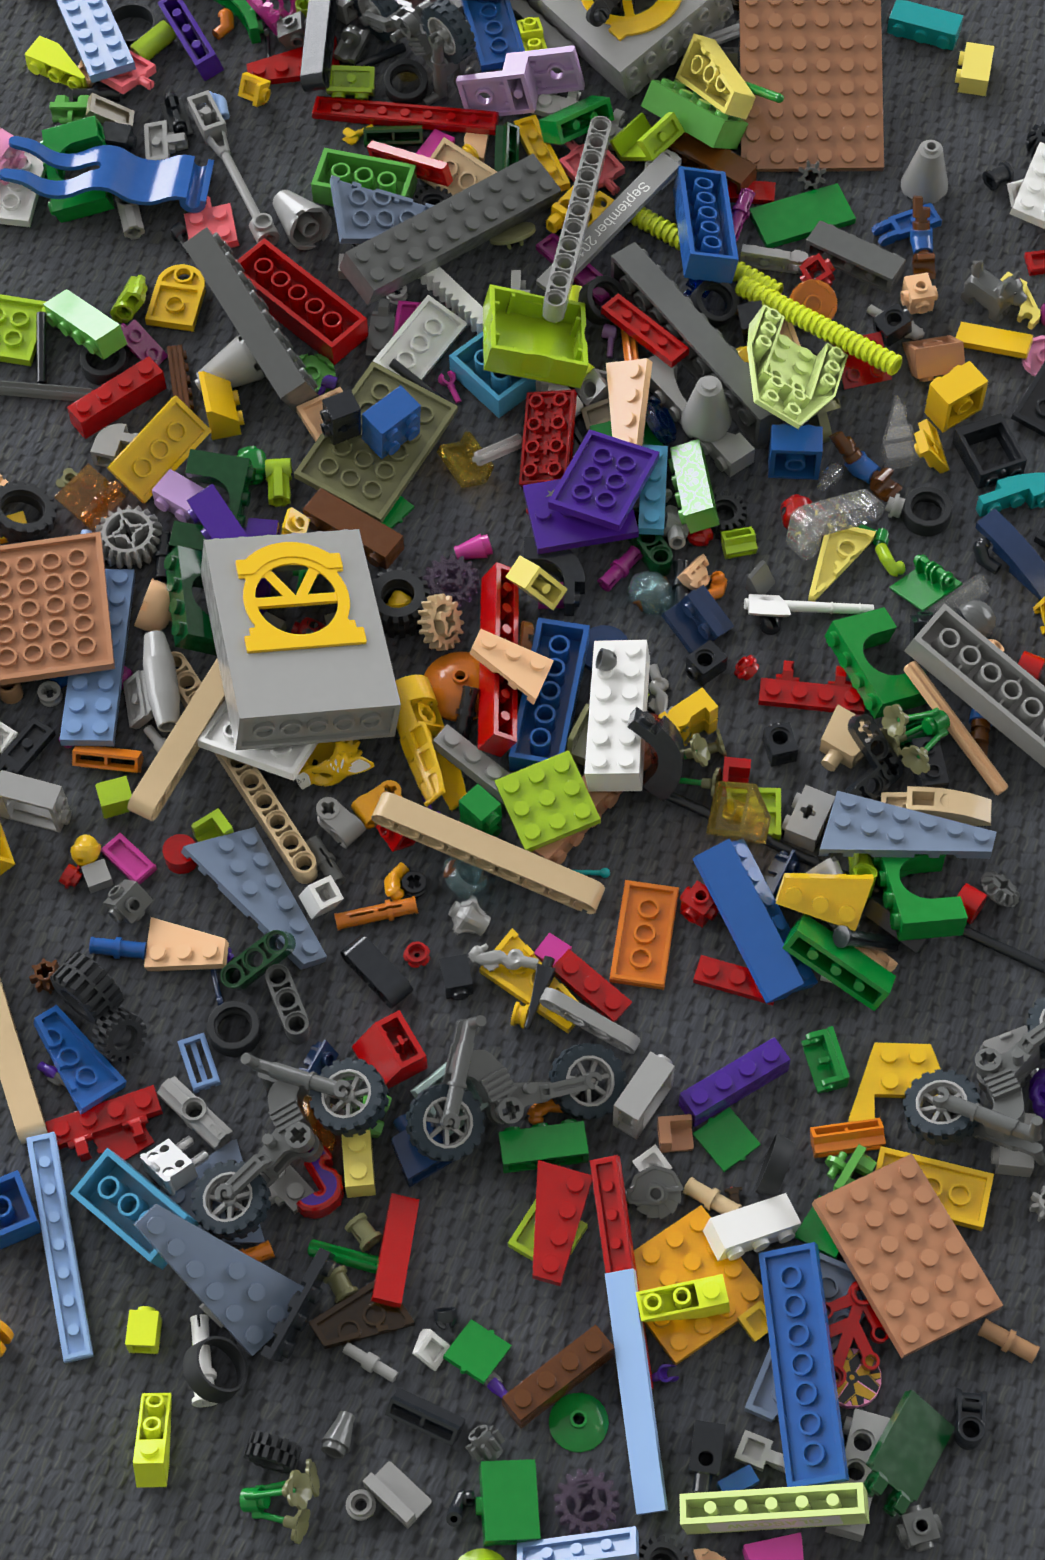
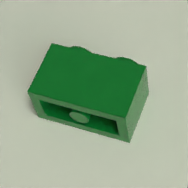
[459,784,502,837]

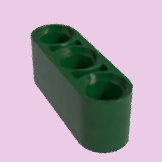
[628,507,673,577]
[220,930,296,989]

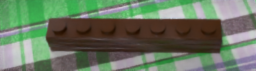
[167,345,194,409]

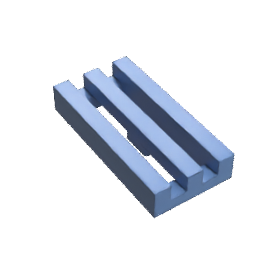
[177,1033,221,1094]

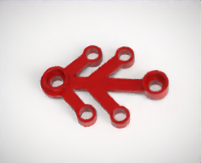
[826,1281,889,1389]

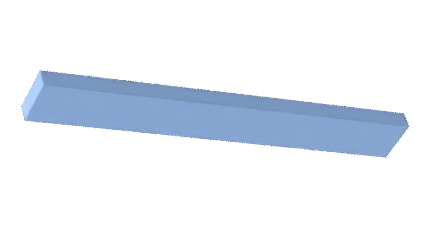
[26,1132,94,1363]
[605,1269,668,1515]

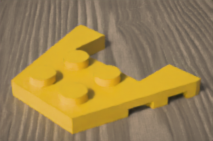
[848,1042,940,1122]

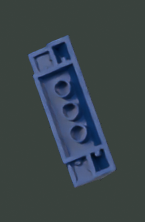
[693,838,818,1004]

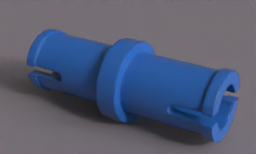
[89,937,147,959]

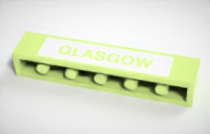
[679,1482,870,1535]

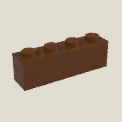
[667,132,757,195]
[303,488,405,569]
[502,1324,614,1429]

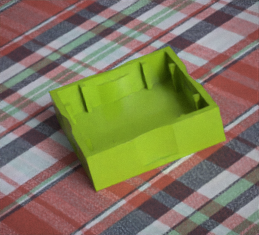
[483,284,589,389]

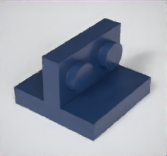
[661,585,734,654]

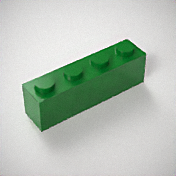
[782,914,896,1011]

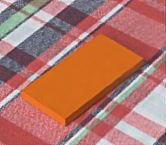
[609,880,679,990]

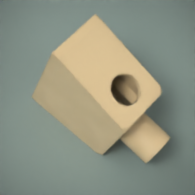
[820,705,881,771]

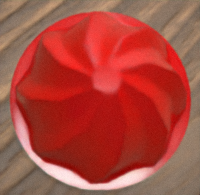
[687,528,713,546]

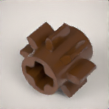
[29,958,59,994]

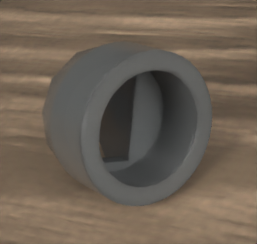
[595,648,617,671]

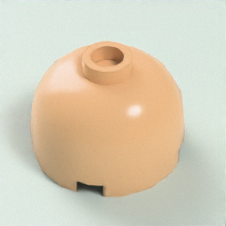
[134,579,172,631]

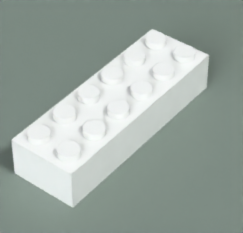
[585,640,650,792]

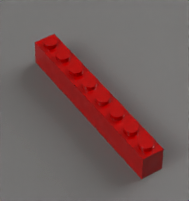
[478,562,519,757]

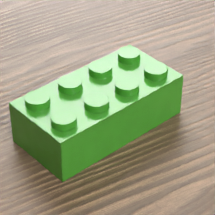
[641,78,748,150]
[311,148,417,206]

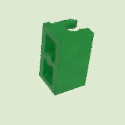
[801,1026,850,1094]

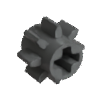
[798,160,826,189]
[466,1425,505,1462]

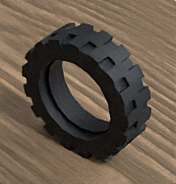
[0,481,57,543]

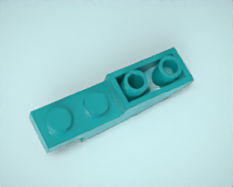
[976,473,1045,517]

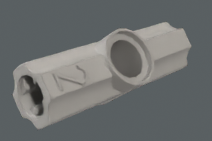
[115,196,145,240]
[157,1076,234,1151]

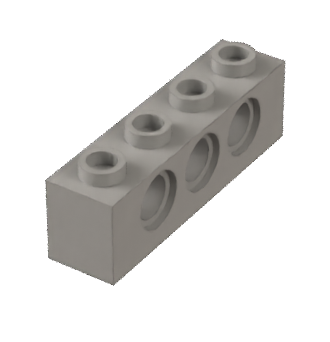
[825,1408,890,1542]

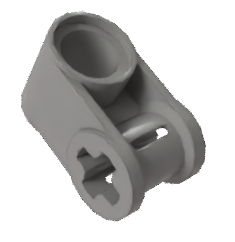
[316,797,366,848]

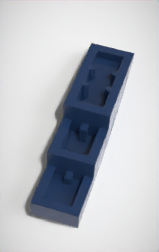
[975,509,1045,600]

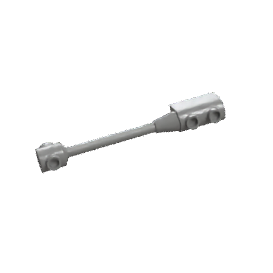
[187,90,280,245]

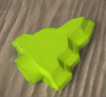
[110,275,148,323]

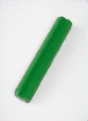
[307,1239,379,1274]

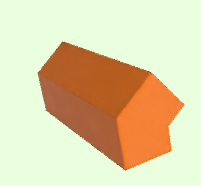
[72,745,144,773]
[810,1118,886,1159]

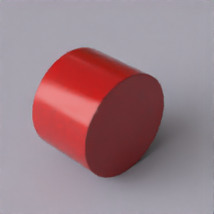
[1018,651,1045,680]
[163,834,197,874]
[957,883,988,925]

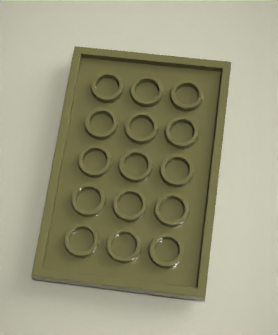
[294,361,458,523]

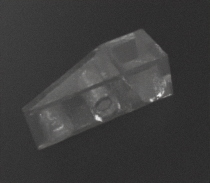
[880,395,920,473]

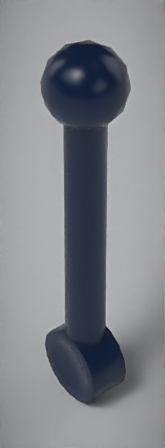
[210,969,224,1006]

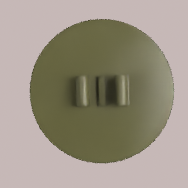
[489,222,536,250]

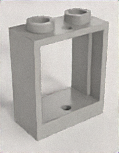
[0,770,72,833]
[613,1051,675,1140]

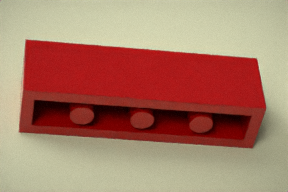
[67,356,167,439]

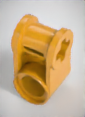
[351,780,402,829]

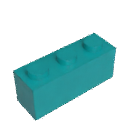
[887,0,964,50]

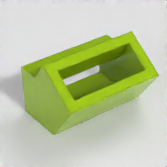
[721,526,758,559]

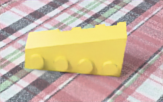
[675,34,756,120]

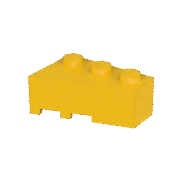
[775,873,874,931]

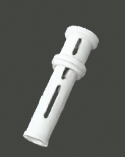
[190,1314,218,1407]

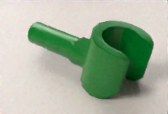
[857,523,889,546]

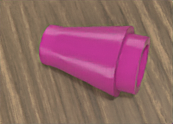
[454,533,493,561]

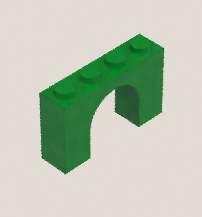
[40,115,115,223]
[824,607,927,719]
[870,854,968,941]

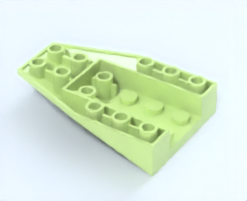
[747,305,848,429]

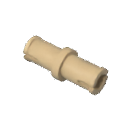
[683,1177,742,1214]

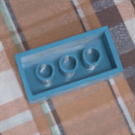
[70,1148,199,1270]

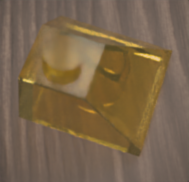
[706,781,771,844]

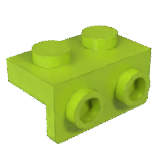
[326,65,375,100]

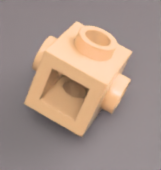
[900,273,938,314]

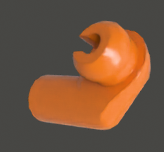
[708,571,727,600]

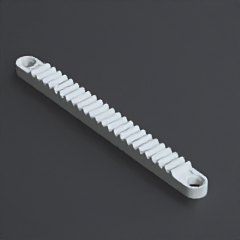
[418,267,584,418]

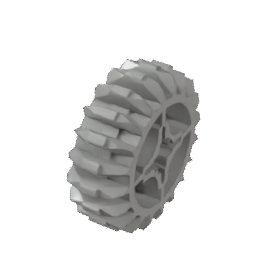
[96,504,163,569]

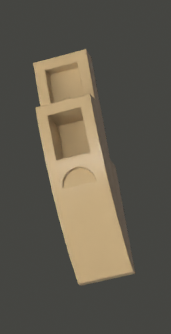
[881,786,992,826]

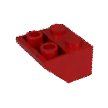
[352,1010,428,1089]

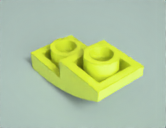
[516,17,547,51]

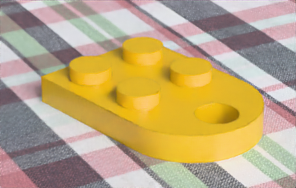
[145,264,206,332]

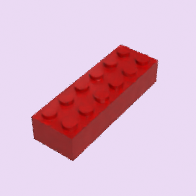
[238,238,369,365]

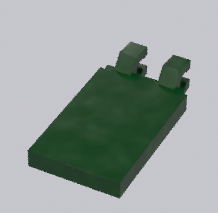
[864,1390,955,1517]

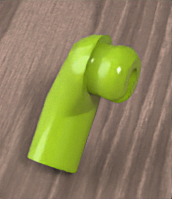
[875,543,905,577]

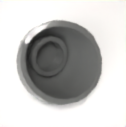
[959,600,997,638]

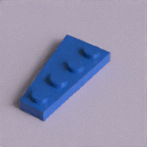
[33,1005,127,1115]

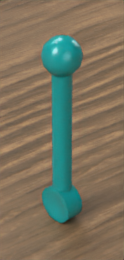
[573,868,610,878]

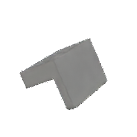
[363,1461,432,1529]

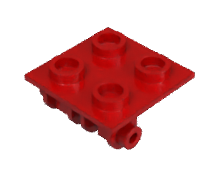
[834,331,892,390]

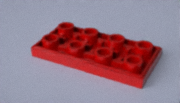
[519,389,577,487]

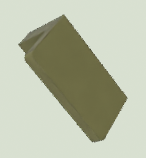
[566,703,590,766]

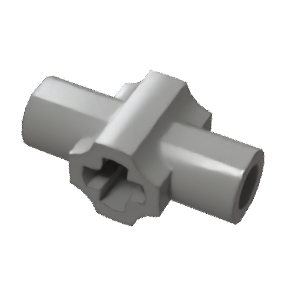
[663,505,689,549]

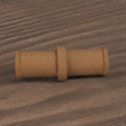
[978,1318,1040,1364]

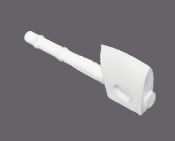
[744,594,874,617]

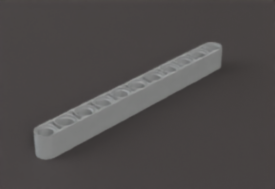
[543,116,611,323]

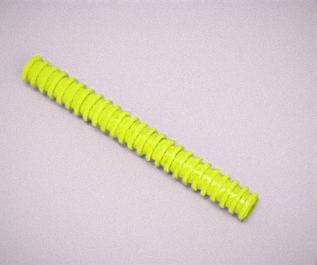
[629,207,784,294]
[735,275,902,376]

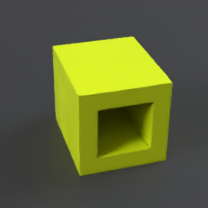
[125,1306,162,1354]

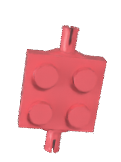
[100,50,156,94]
[559,140,625,195]
[184,196,239,248]

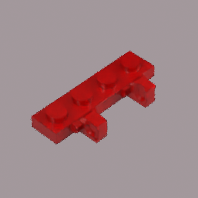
[758,660,865,715]
[45,1085,163,1162]

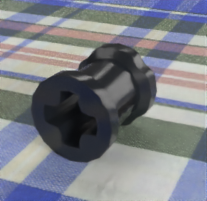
[982,161,1014,191]

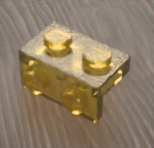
[437,431,494,488]

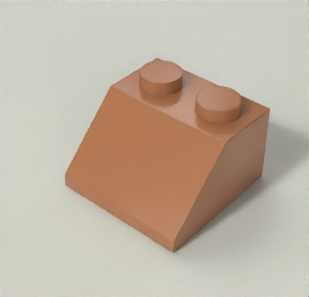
[902,335,965,382]

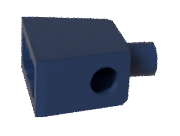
[391,1114,456,1188]

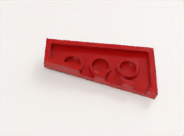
[246,36,340,85]
[532,1160,593,1287]

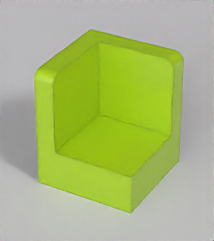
[95,776,132,819]
[191,808,234,842]

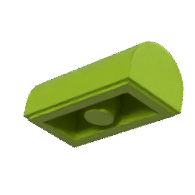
[130,20,176,61]

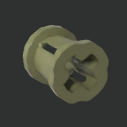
[345,1212,382,1252]
[323,1265,359,1304]

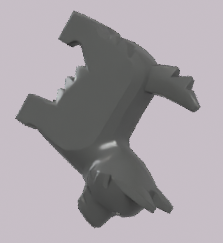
[960,260,1027,324]

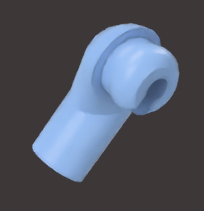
[205,91,230,120]

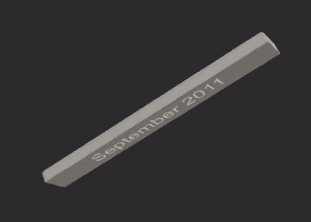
[536,152,681,291]

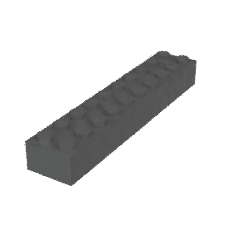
[339,154,561,305]
[611,242,783,448]

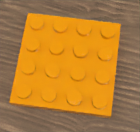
[634,1205,765,1365]

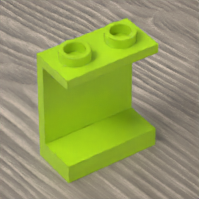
[609,112,685,161]

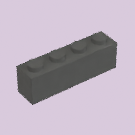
[805,220,906,294]

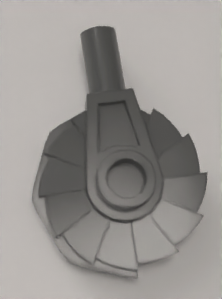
[625,1165,685,1219]

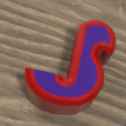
[296,1146,344,1219]

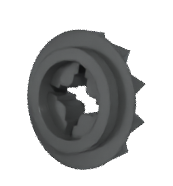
[981,870,1020,907]

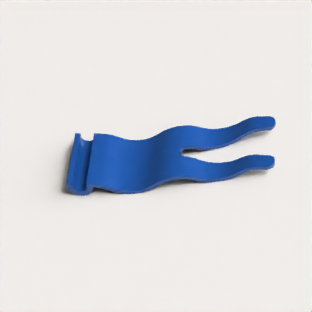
[0,136,214,213]

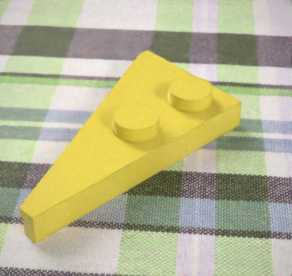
[808,521,876,602]

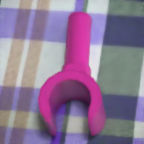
[438,371,461,404]

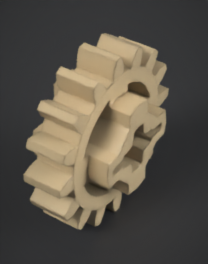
[417,594,464,651]

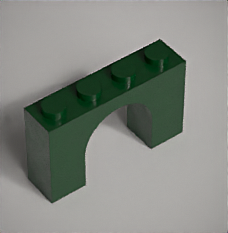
[169,449,256,551]
[164,545,217,656]

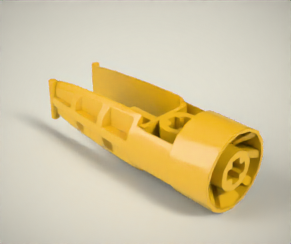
[395,675,467,811]

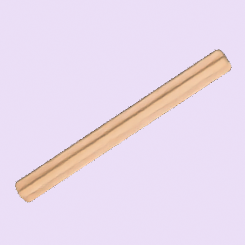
[904,661,1008,795]

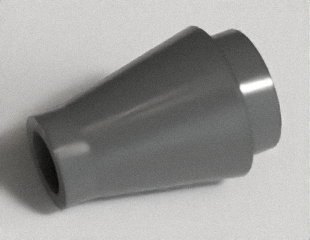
[321,1411,356,1459]

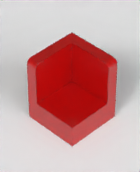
[720,757,751,797]

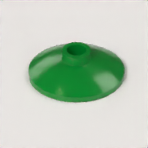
[549,1393,609,1452]

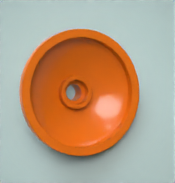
[424,652,480,721]

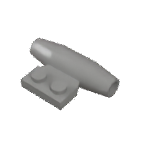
[123,630,180,732]

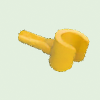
[342,124,374,145]

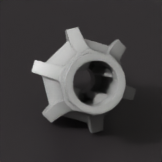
[448,895,491,936]

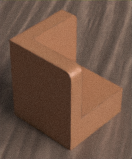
[657,1114,694,1153]

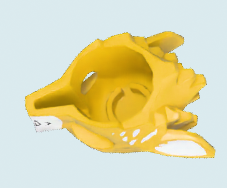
[295,740,375,790]

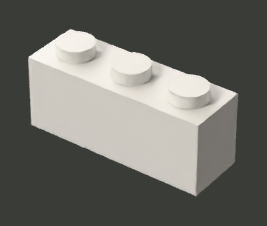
[703,1193,801,1261]

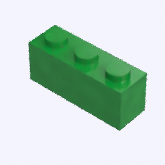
[539,95,614,145]
[499,1119,589,1173]

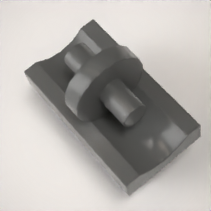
[333,24,371,66]

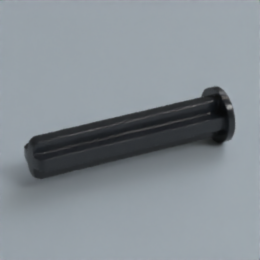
[833,925,901,952]

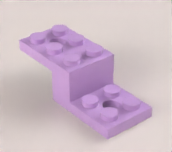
[456,45,585,116]

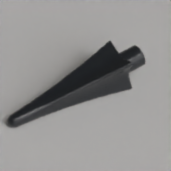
[524,956,556,1030]

